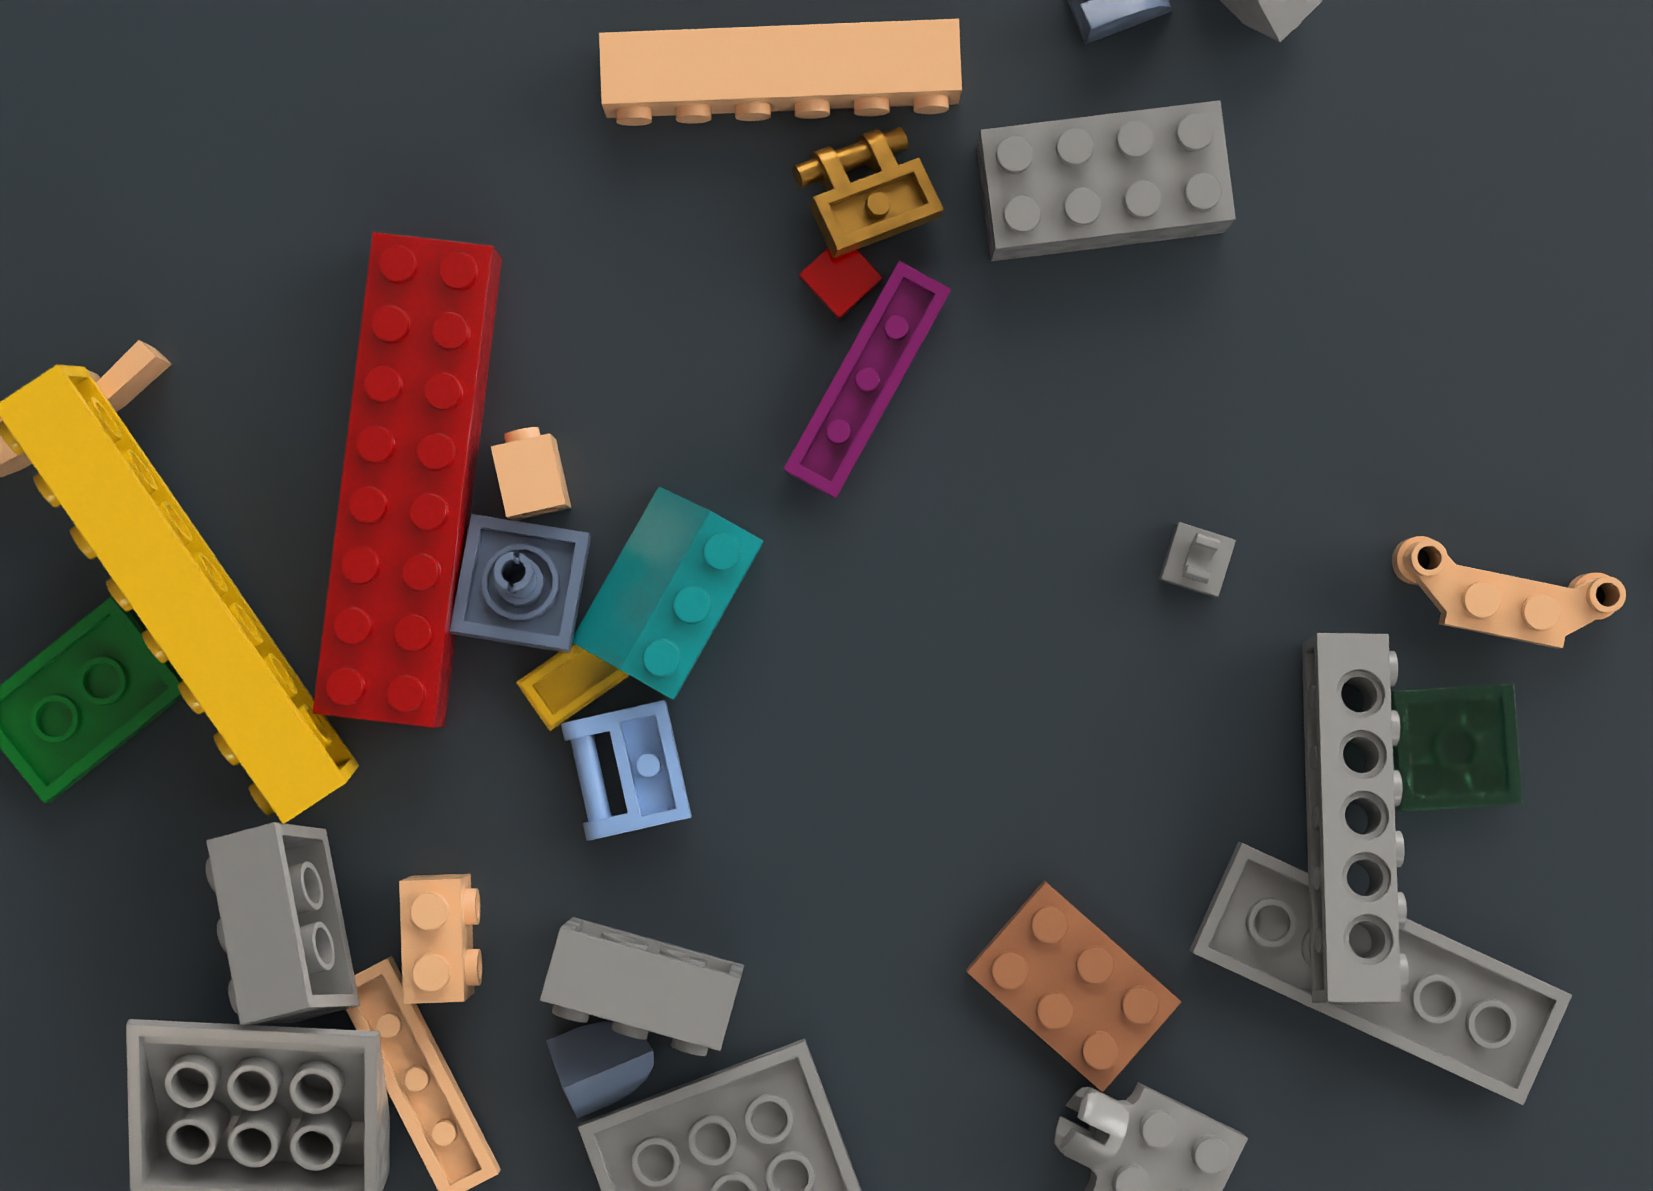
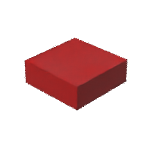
[799,248,883,320]

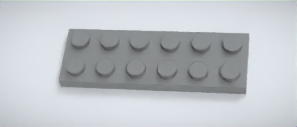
[1189,842,1572,1105]

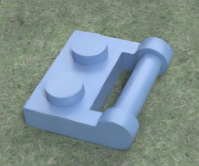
[561,700,692,841]

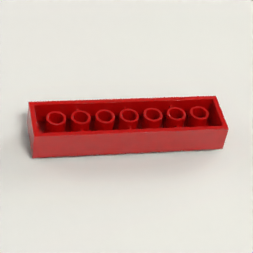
[312,232,502,728]

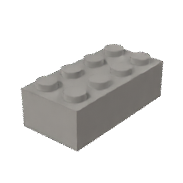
[976,100,1236,261]

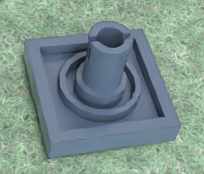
[449,514,591,653]

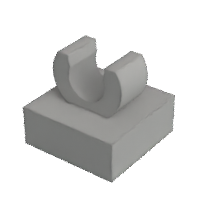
[1158,522,1236,598]

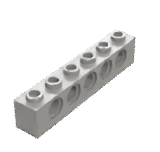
[1302,633,1409,1004]

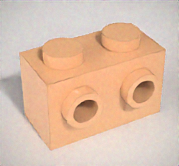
[399,874,482,1004]

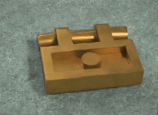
[792,127,944,258]

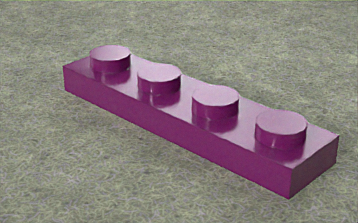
[783,261,951,500]

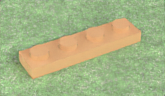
[346,956,501,1191]

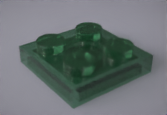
[1391,684,1523,811]

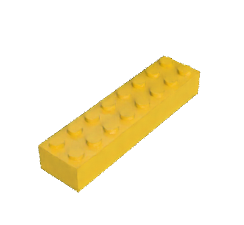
[0,365,360,824]

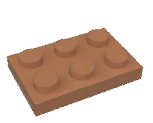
[966,881,1181,1093]

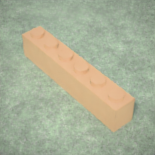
[599,19,962,126]

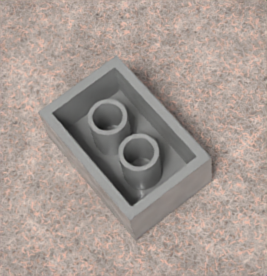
[206,822,360,1025]
[540,917,745,1056]

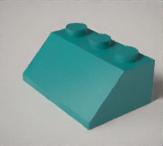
[573,486,763,700]

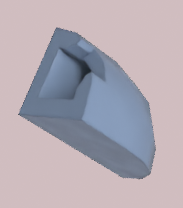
[1068,0,1172,45]
[546,1021,654,1119]

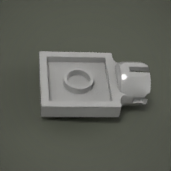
[1054,1082,1248,1191]

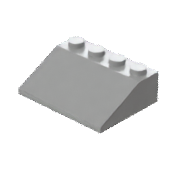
[126,1019,390,1191]

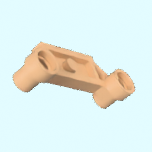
[1392,536,1626,648]

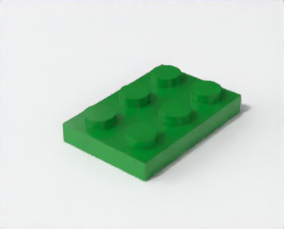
[0,596,183,804]

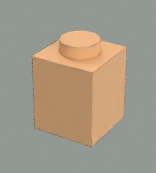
[491,427,571,521]

